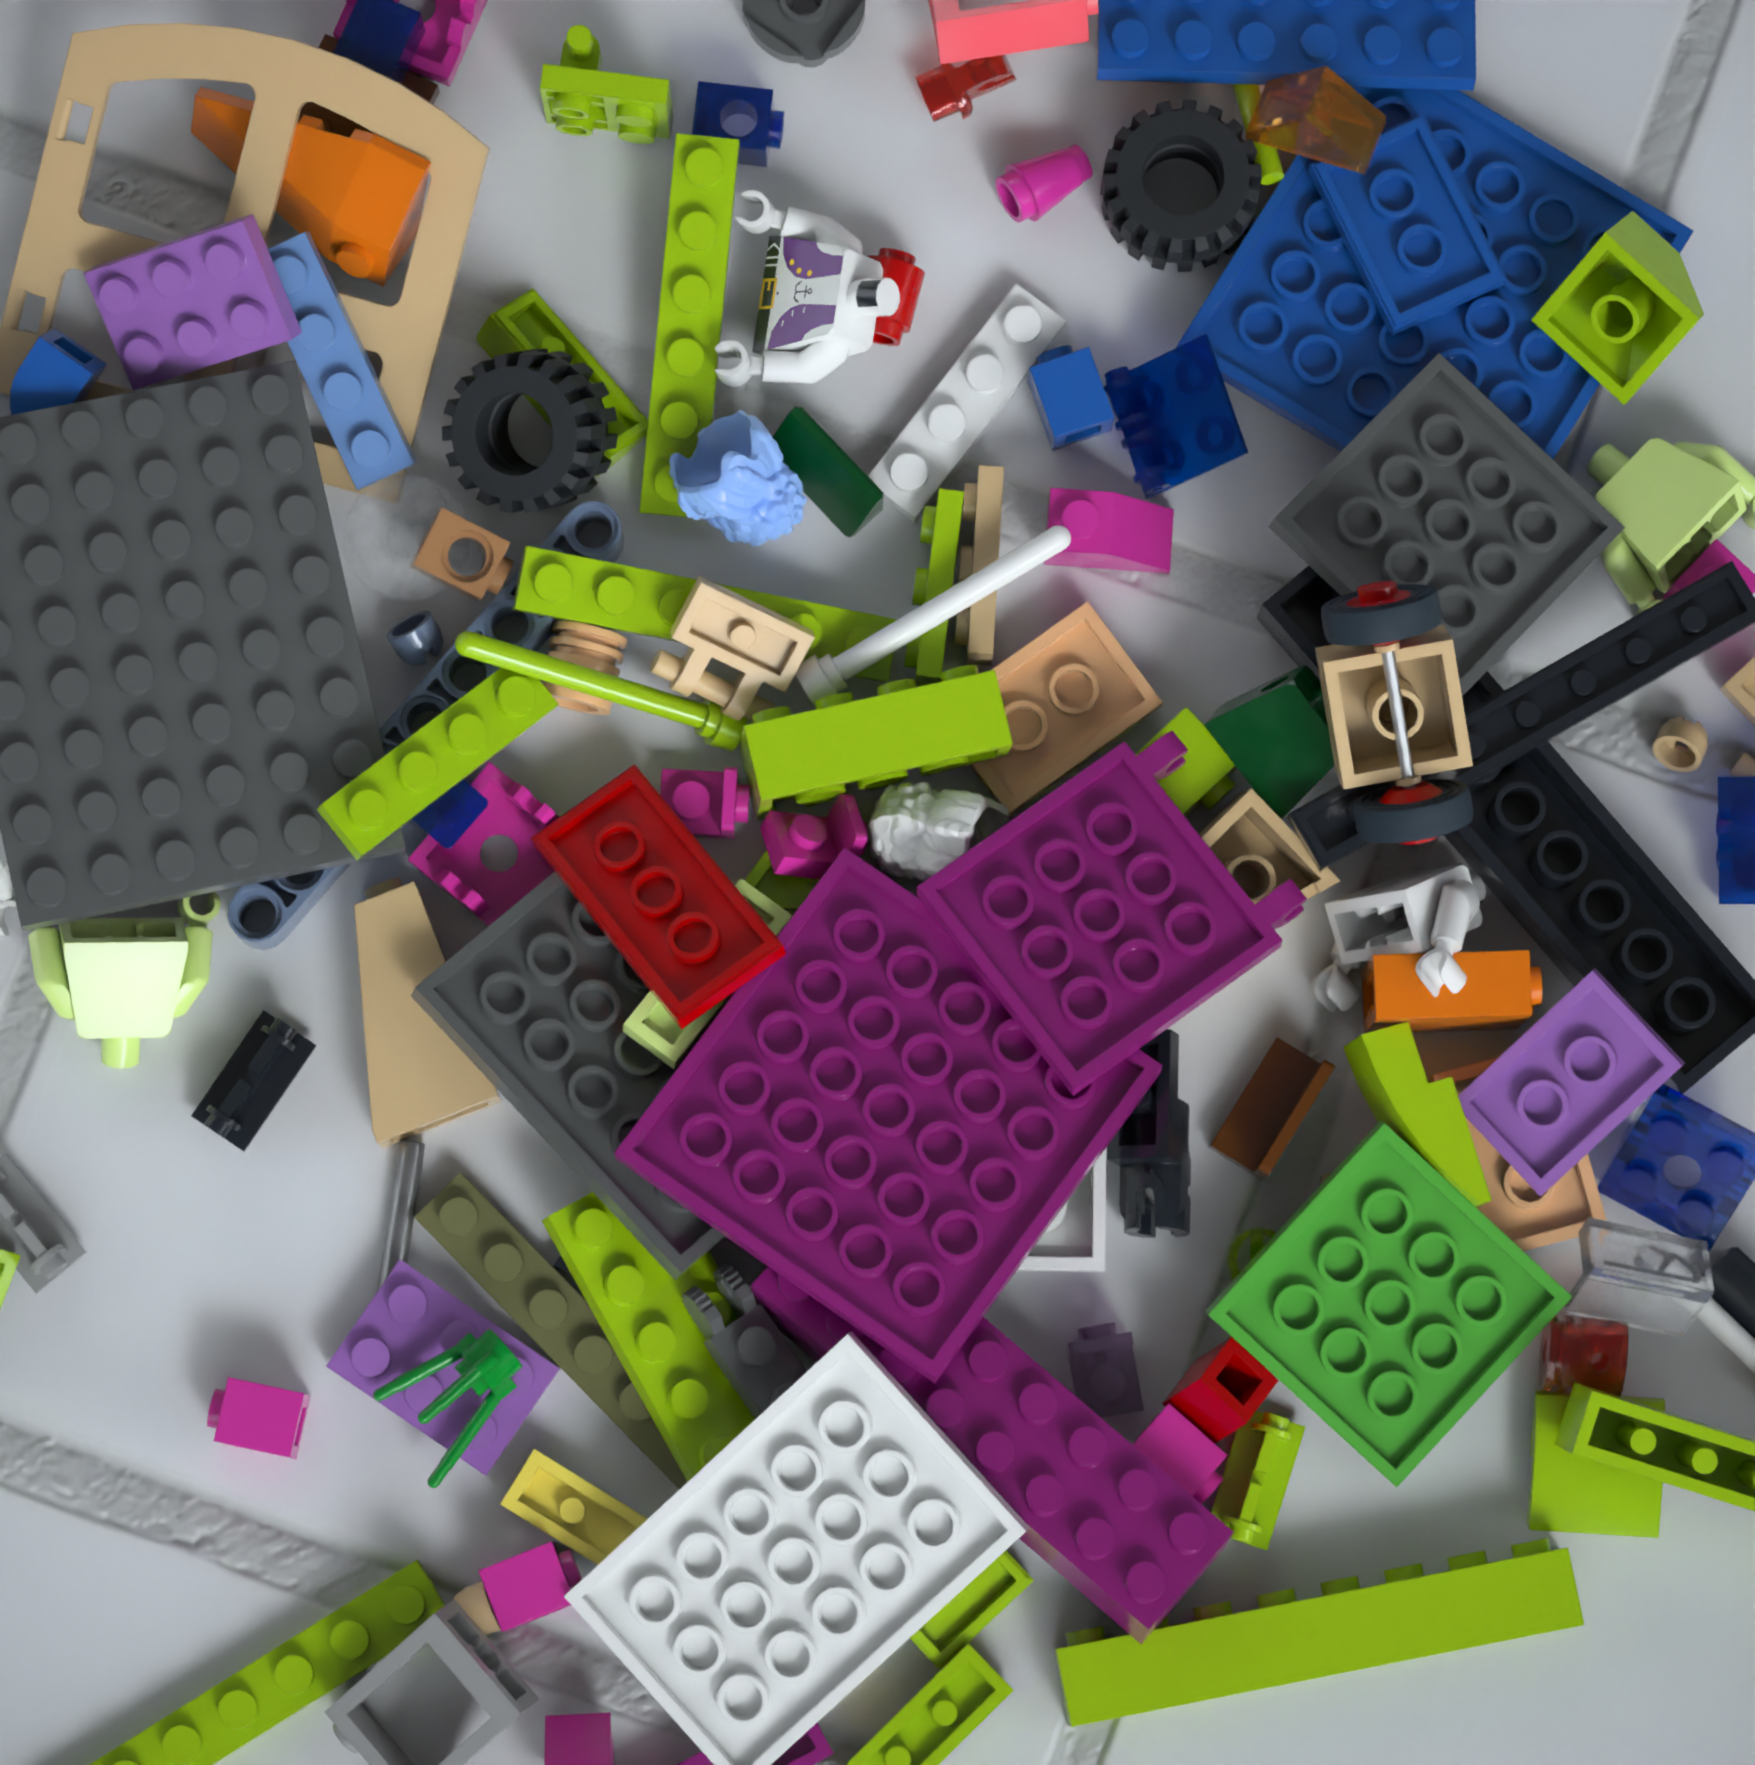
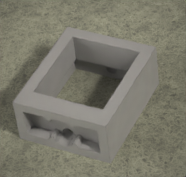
[325,1600,539,1765]

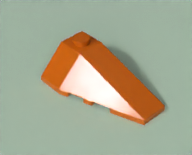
[191,87,431,287]

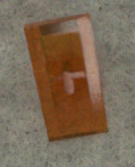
[1246,66,1386,175]

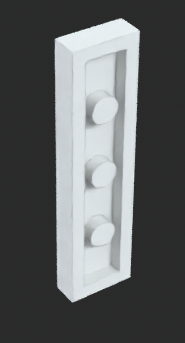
[868,284,1067,522]

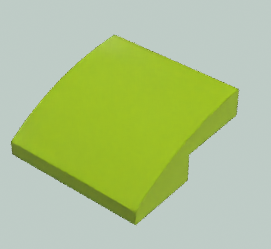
[1526,1390,1665,1538]

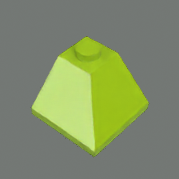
[1531,211,1704,405]

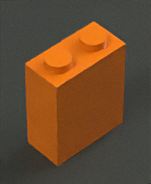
[1361,950,1542,1033]

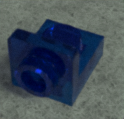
[408,779,488,849]

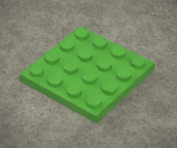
[1205,1120,1572,1488]

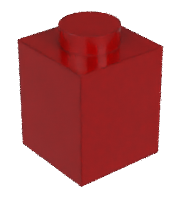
[1162,1336,1279,1444]

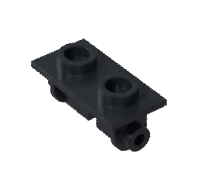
[191,1010,317,1152]

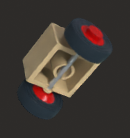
[1315,581,1473,845]

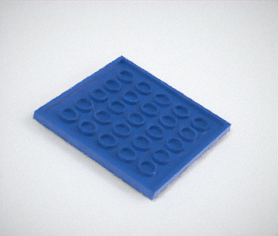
[1175,87,1694,460]

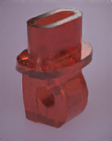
[915,55,1017,122]

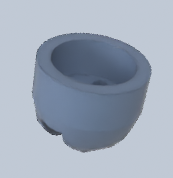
[386,610,443,665]

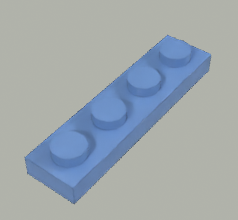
[268,231,418,490]

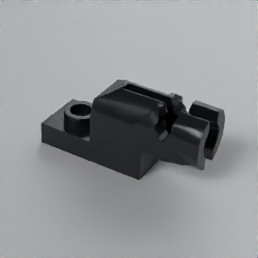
[1107,1029,1191,1238]

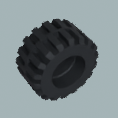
[1100,99,1262,272]
[442,349,618,513]

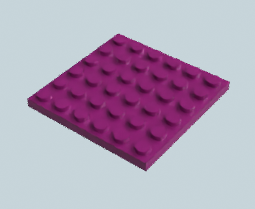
[614,847,1162,1383]

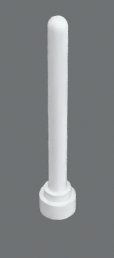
[795,525,1071,708]

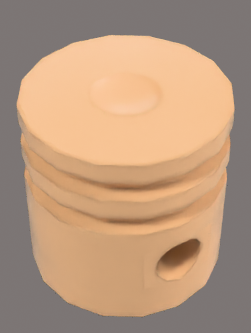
[540,621,627,715]

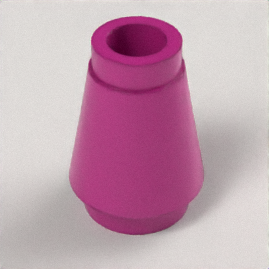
[995,144,1093,223]

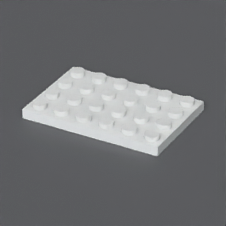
[564,1332,1030,1765]

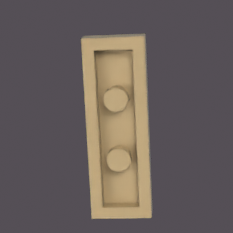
[955,465,1004,665]

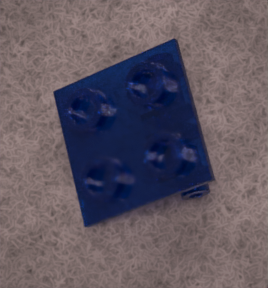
[1104,334,1249,499]

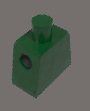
[1204,665,1334,819]

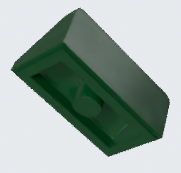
[772,406,884,538]

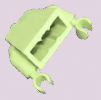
[1587,438,1755,615]
[28,892,221,1068]

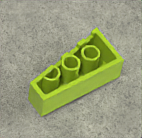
[739,665,1013,821]

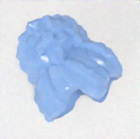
[669,410,807,547]

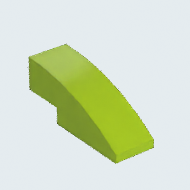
[1343,1021,1492,1208]

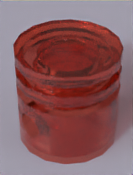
[1539,1315,1629,1397]

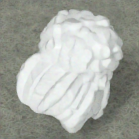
[868,782,1009,881]

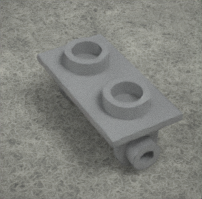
[0,1154,87,1294]

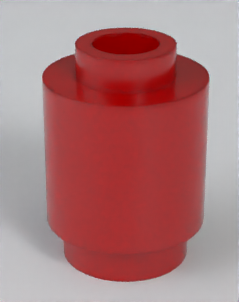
[867,248,925,346]

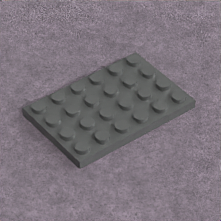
[411,872,725,1280]

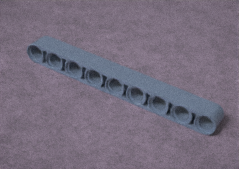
[227,501,624,950]

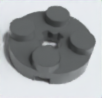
[742,0,865,67]

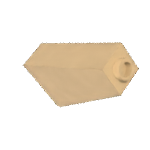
[354,878,502,1149]

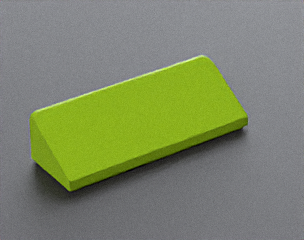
[476,289,648,477]

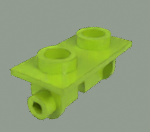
[1211,1411,1305,1551]

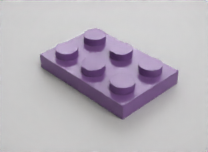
[84,214,302,390]
[1458,968,1685,1197]
[326,1260,560,1476]

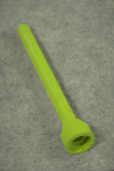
[455,631,747,751]

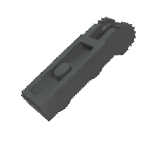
[681,1264,807,1419]

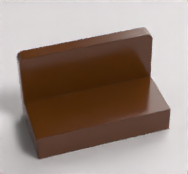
[1209,1037,1336,1181]

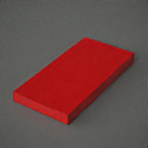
[531,764,786,1029]

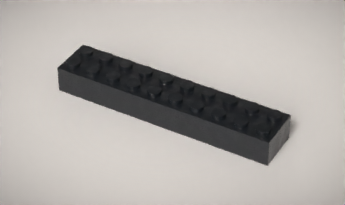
[1257,565,1755,1101]

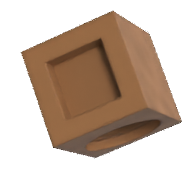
[409,507,514,602]

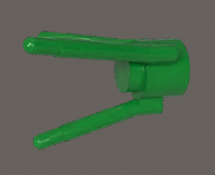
[373,1328,523,1488]

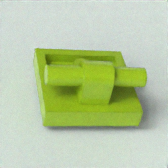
[540,25,673,144]

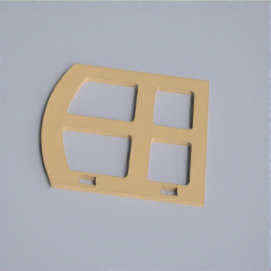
[0,23,490,504]

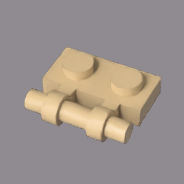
[650,576,815,721]

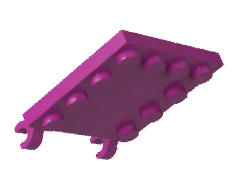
[917,730,1307,1096]

